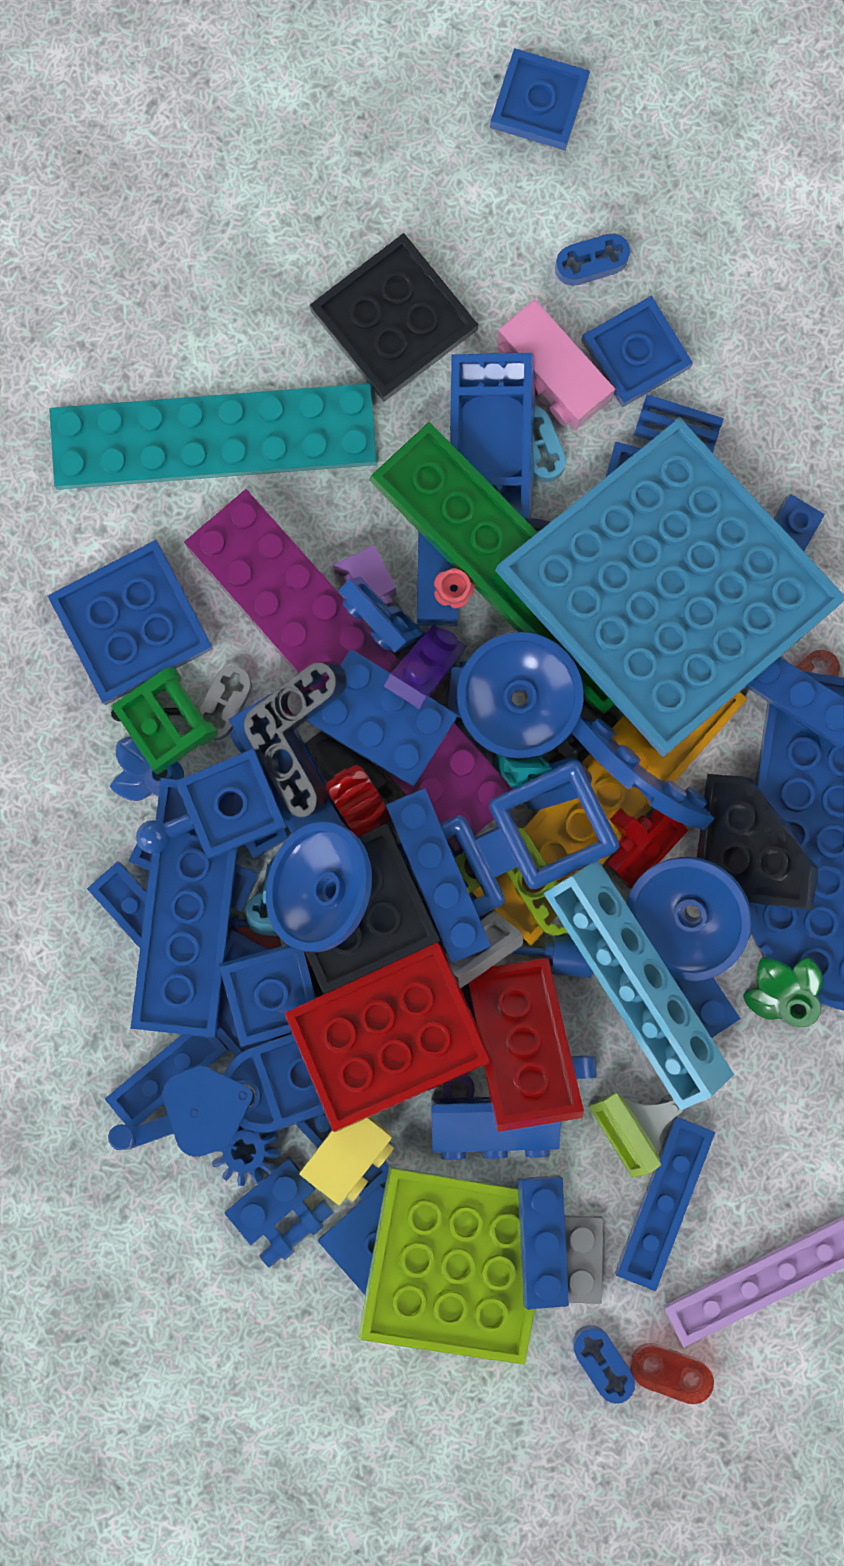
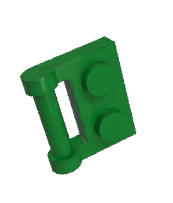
[111,667,218,774]

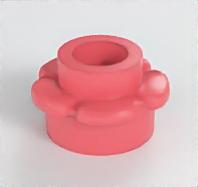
[434,568,475,609]

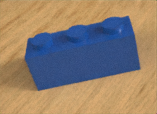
[431,1097,561,1160]

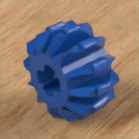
[212,1126,282,1186]

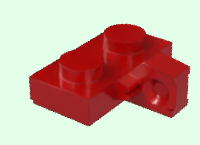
[607,808,688,889]

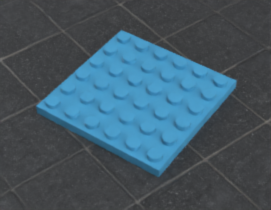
[495,418,844,757]

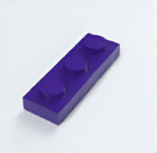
[384,625,467,709]

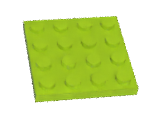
[358,1166,535,1365]

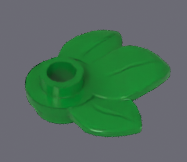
[743,957,823,1027]

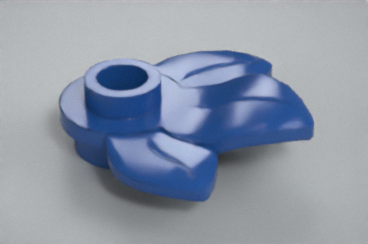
[110,737,184,801]

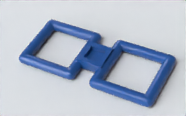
[399,761,619,935]

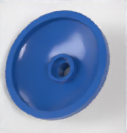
[457,632,583,759]
[266,822,372,952]
[626,857,752,981]

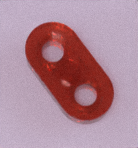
[630,1343,714,1405]

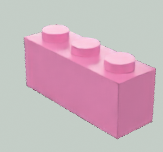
[497,299,615,431]

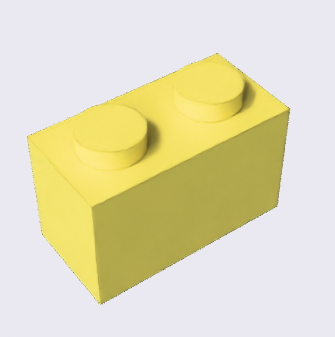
[299,1117,394,1206]

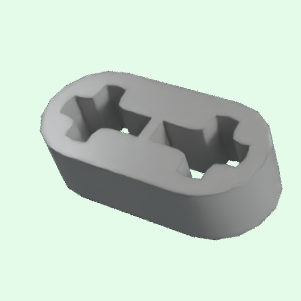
[199,666,252,741]

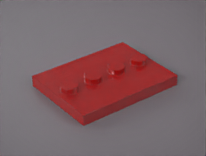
[285,942,492,1132]

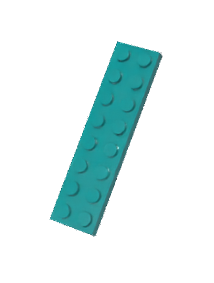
[49,383,377,490]

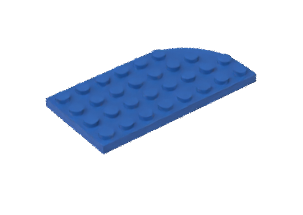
[749,671,844,1011]

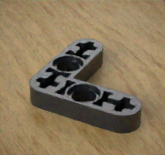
[244,661,346,817]

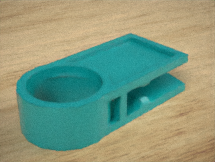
[493,753,552,788]

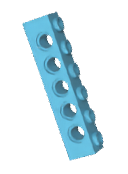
[543,860,734,1111]

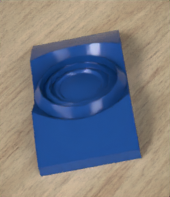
[450,353,535,519]

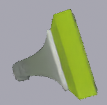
[588,1093,684,1178]

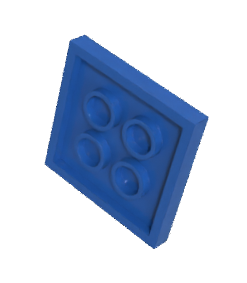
[47,540,213,705]

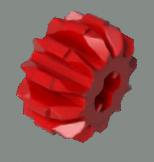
[326,765,390,837]

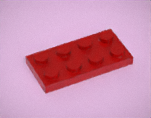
[467,958,584,1132]

